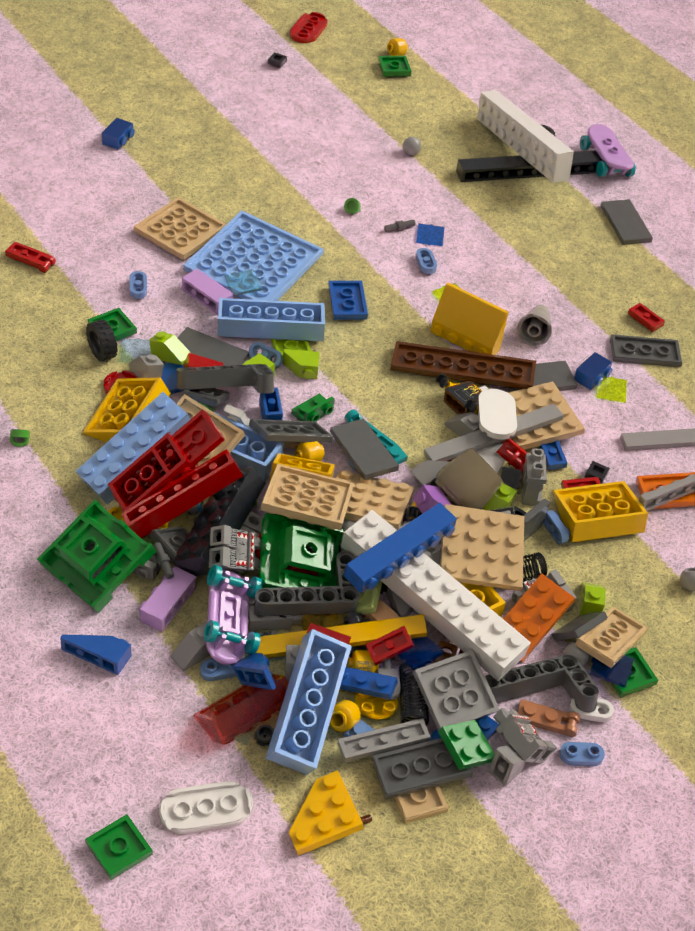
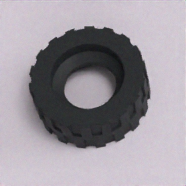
[86,319,118,362]

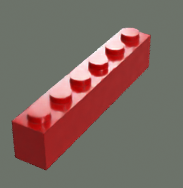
[121,449,243,538]

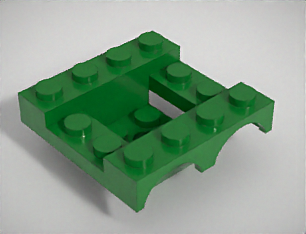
[37,499,157,613]
[259,512,343,601]

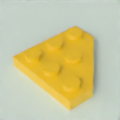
[289,770,364,856]

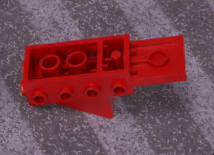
[108,409,225,512]

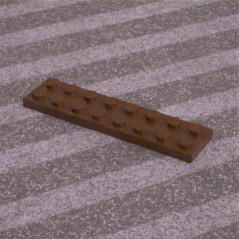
[390,341,536,389]

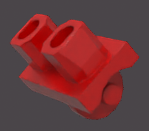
[496,438,527,473]

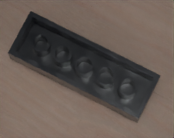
[173,467,266,577]

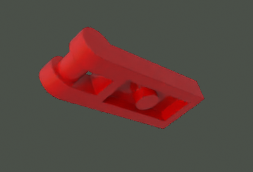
[5,242,56,273]

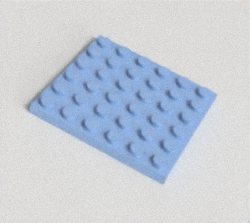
[183,210,324,301]

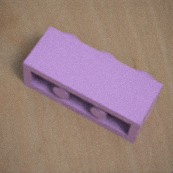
[182,269,233,315]
[139,566,196,632]

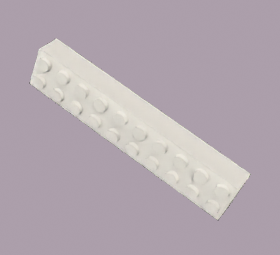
[477,90,574,183]
[341,510,531,681]

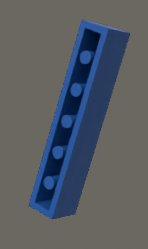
[344,503,457,593]

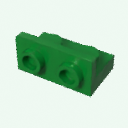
[291,393,335,422]

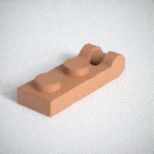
[517,699,580,737]

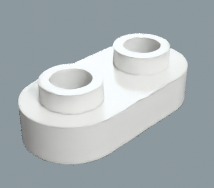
[569,699,614,723]

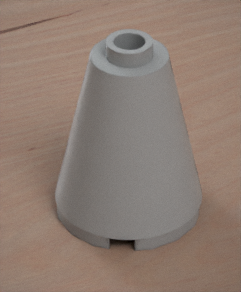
[517,305,552,346]

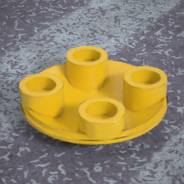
[354,693,398,719]

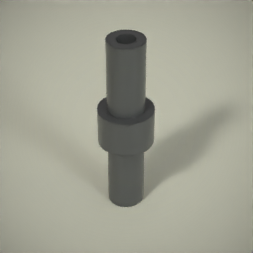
[384,219,416,232]
[153,542,174,579]

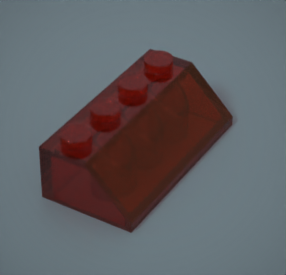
[193,673,289,745]

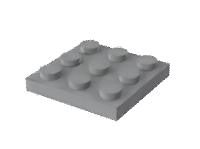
[413,650,500,731]

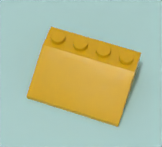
[430,283,509,355]
[83,377,171,442]
[553,481,648,542]

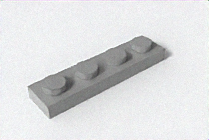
[639,474,695,511]
[337,718,431,763]

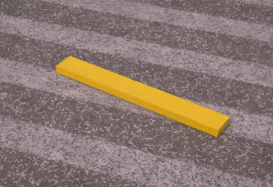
[256,614,427,658]

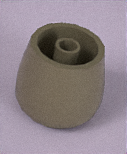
[435,448,503,510]

